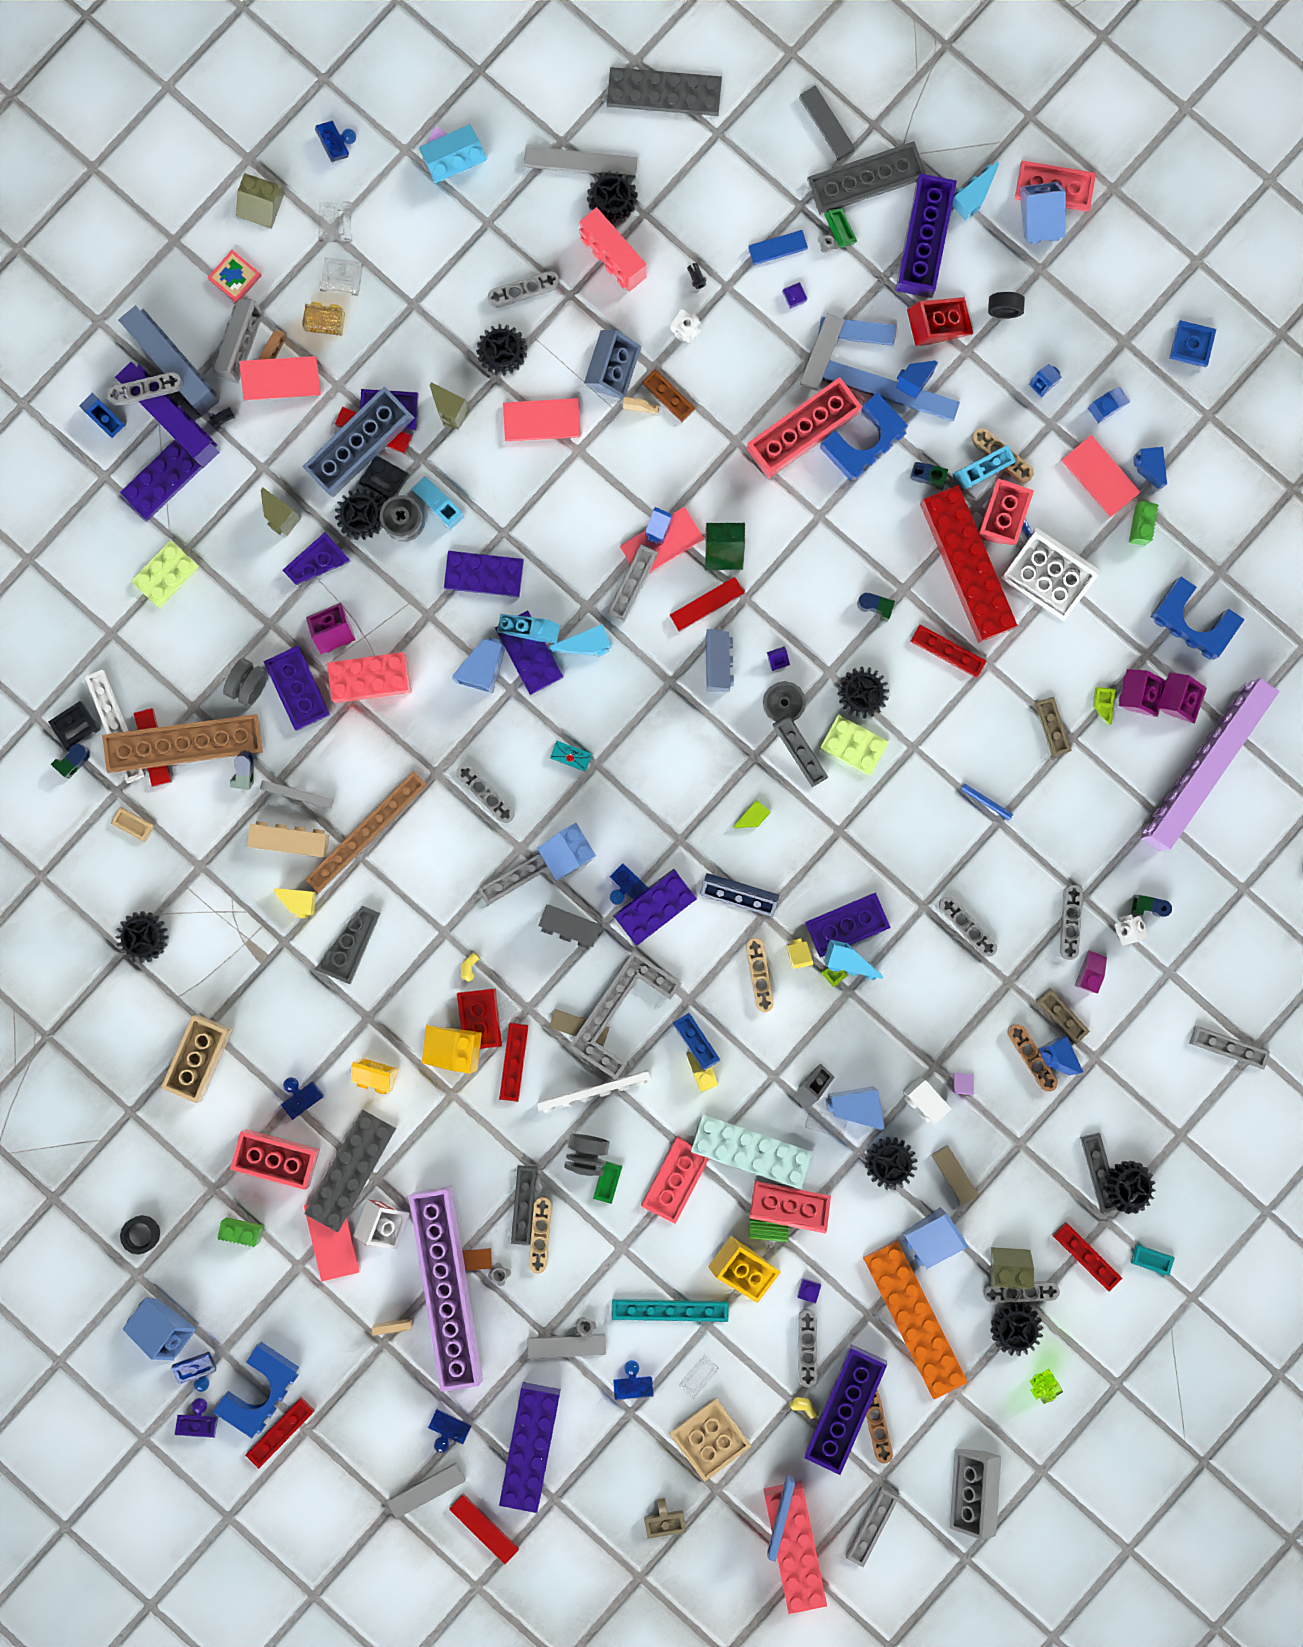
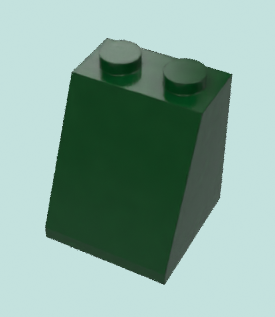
[705,523,745,570]

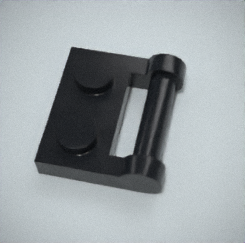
[359,455,409,500]
[48,701,101,751]

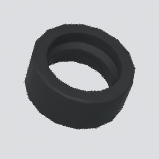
[988,292,1025,319]
[120,1215,160,1255]

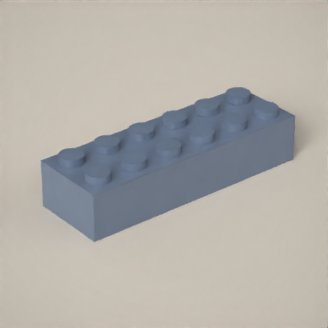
[118,305,219,416]
[302,386,415,497]

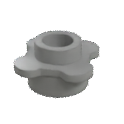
[818,232,839,253]
[488,1263,511,1286]
[574,1317,597,1340]

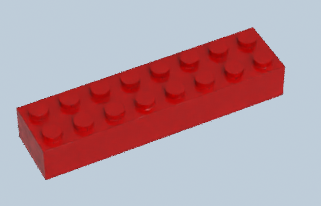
[920,485,1018,643]

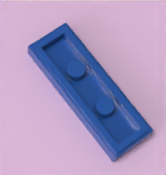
[748,230,808,266]
[673,1013,720,1071]

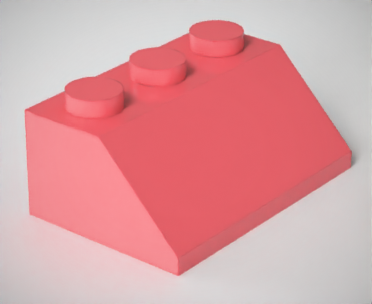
[978,479,1034,545]

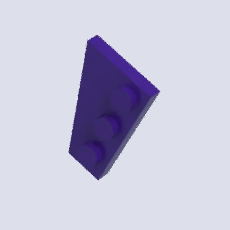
[360,389,419,431]
[282,532,351,585]

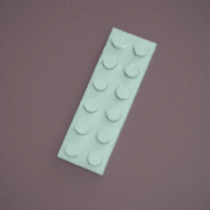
[690,1114,813,1190]

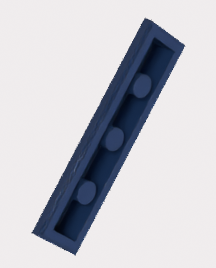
[700,873,779,917]

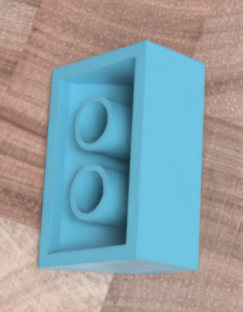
[419,124,487,184]

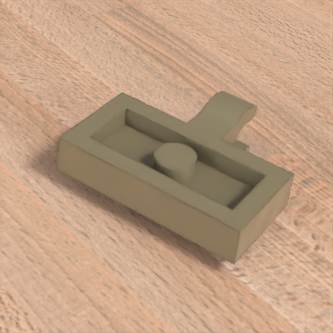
[644,1498,686,1539]

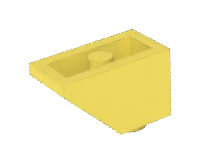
[274,888,316,918]
[786,938,813,969]
[686,1052,718,1092]

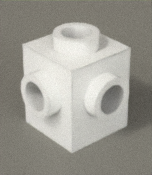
[671,309,701,343]
[1115,914,1148,946]

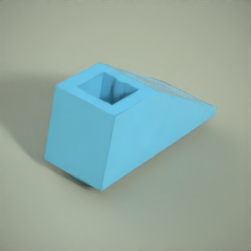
[952,161,999,221]
[411,476,464,530]
[497,614,560,644]
[824,940,883,980]

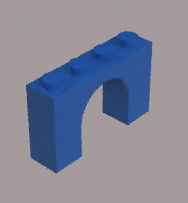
[820,392,908,481]
[1150,576,1245,660]
[213,1342,299,1438]

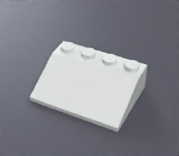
[1001,527,1099,621]

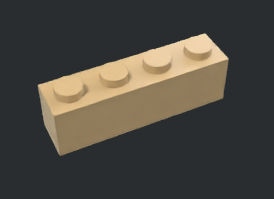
[247,821,330,858]

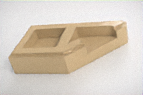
[623,397,659,414]

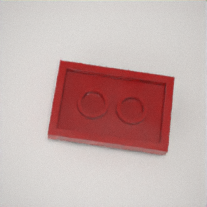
[457,988,502,1049]

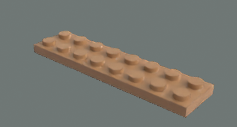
[102,714,263,774]

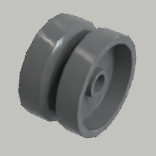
[380,495,425,542]
[223,658,269,707]
[763,681,806,722]

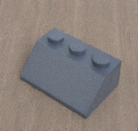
[584,330,641,399]
[706,629,734,692]

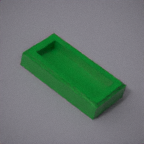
[824,208,857,248]
[593,1160,622,1204]

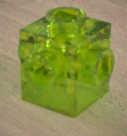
[1029,1368,1063,1404]

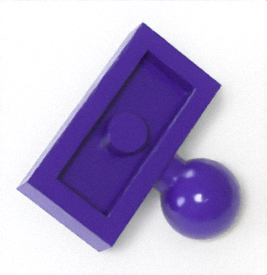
[174,1398,218,1438]

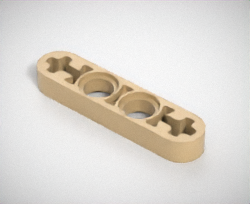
[971,428,1034,483]
[746,938,774,1012]
[529,1196,552,1274]

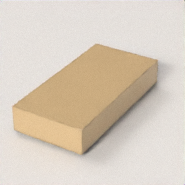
[111,807,155,842]
[371,1318,414,1336]

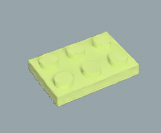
[131,540,199,608]
[820,714,888,776]

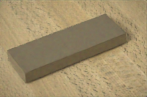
[1034,697,1072,757]
[1036,988,1090,1044]
[549,1009,610,1046]
[931,1145,979,1206]

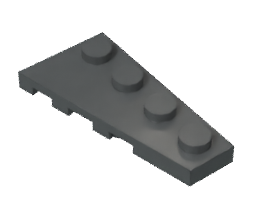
[314,906,381,984]

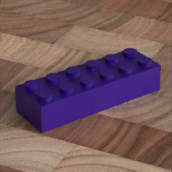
[895,173,957,298]
[115,362,220,468]
[804,1344,887,1475]
[499,1382,561,1513]

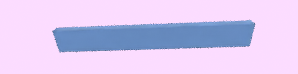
[822,360,960,421]

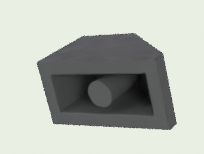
[792,1064,835,1110]

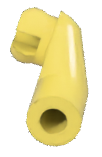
[461,952,479,982]
[790,1397,818,1419]

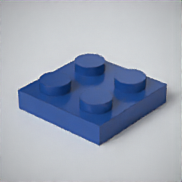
[1169,320,1216,367]

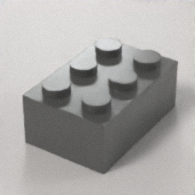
[538,904,602,949]

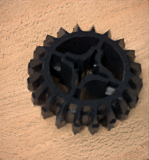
[587,171,638,224]
[476,324,528,376]
[335,489,384,540]
[837,667,889,719]
[115,911,169,963]
[865,1137,918,1190]
[1103,1161,1156,1214]
[990,1302,1043,1356]

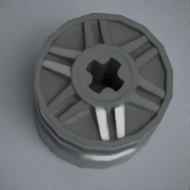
[564,1134,610,1176]

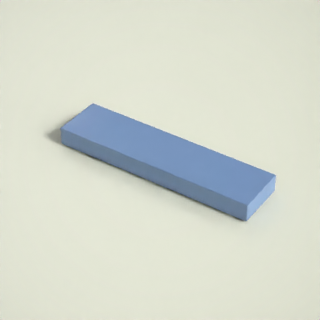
[818,316,896,346]
[767,1475,795,1562]

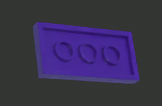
[120,440,202,521]
[444,551,524,598]
[495,610,564,695]
[263,646,331,731]
[613,868,697,946]
[804,892,891,958]

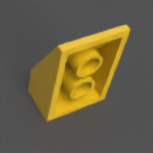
[422,1025,482,1074]
[351,1058,399,1094]
[708,1236,781,1303]

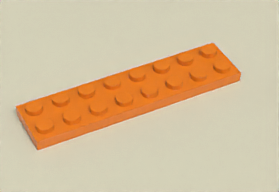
[863,1240,968,1400]

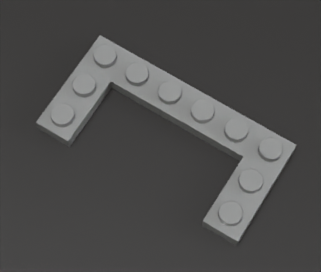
[569,951,682,1080]

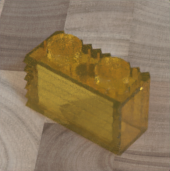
[302,302,345,336]

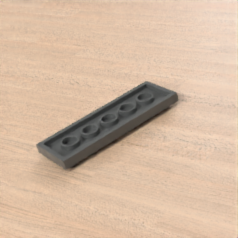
[607,67,722,116]
[807,141,926,215]
[304,1110,397,1232]

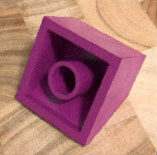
[306,603,356,655]
[1119,669,1165,717]
[1157,672,1207,724]

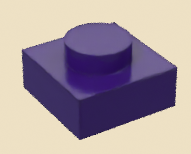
[782,282,807,309]
[766,646,790,671]
[797,1278,822,1304]

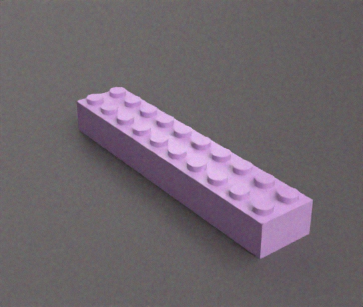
[1141,678,1280,851]
[409,1186,483,1392]

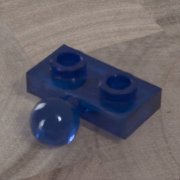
[315,120,356,162]
[609,863,649,905]
[281,1077,324,1120]
[171,1352,217,1392]
[613,1360,654,1401]
[428,1409,472,1453]

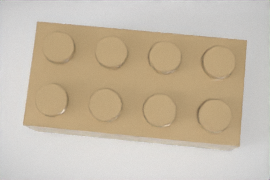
[161,1015,233,1103]

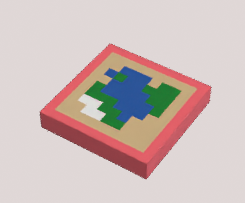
[207,250,262,303]

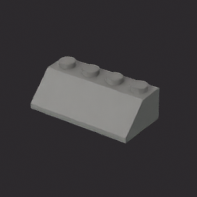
[212,299,264,384]
[950,1449,1001,1540]

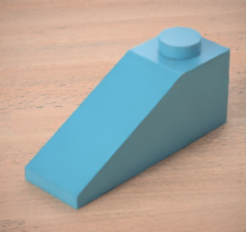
[952,445,1016,490]
[550,624,612,656]

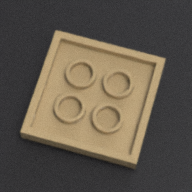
[669,1397,752,1482]

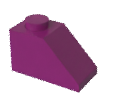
[1075,950,1107,994]

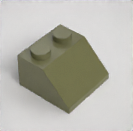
[236,173,284,229]
[429,382,469,430]
[261,487,301,536]
[991,1247,1034,1290]

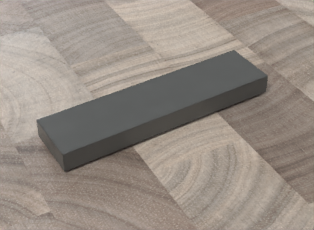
[799,85,855,160]
[772,714,829,787]
[1080,1132,1117,1214]
[511,1165,537,1245]

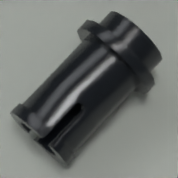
[687,263,706,289]
[209,407,235,428]

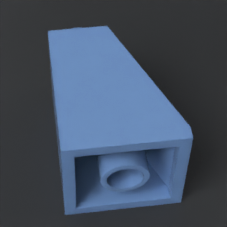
[1020,182,1066,244]
[452,637,505,693]
[537,823,596,881]
[825,1086,885,1130]
[903,1207,969,1269]
[123,1297,197,1361]

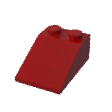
[907,297,973,346]

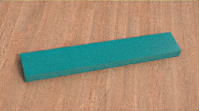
[612,1299,729,1322]

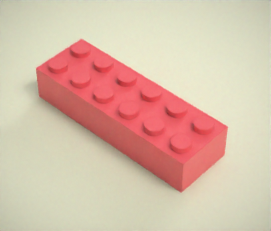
[746,377,863,479]
[763,1481,827,1614]

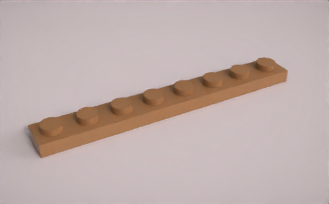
[305,771,428,893]

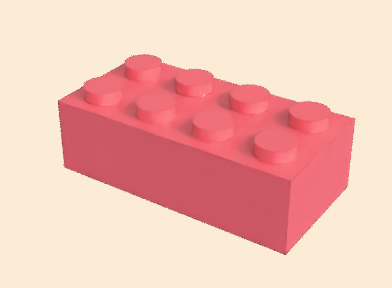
[579,207,647,292]
[327,652,411,703]
[230,1129,320,1190]

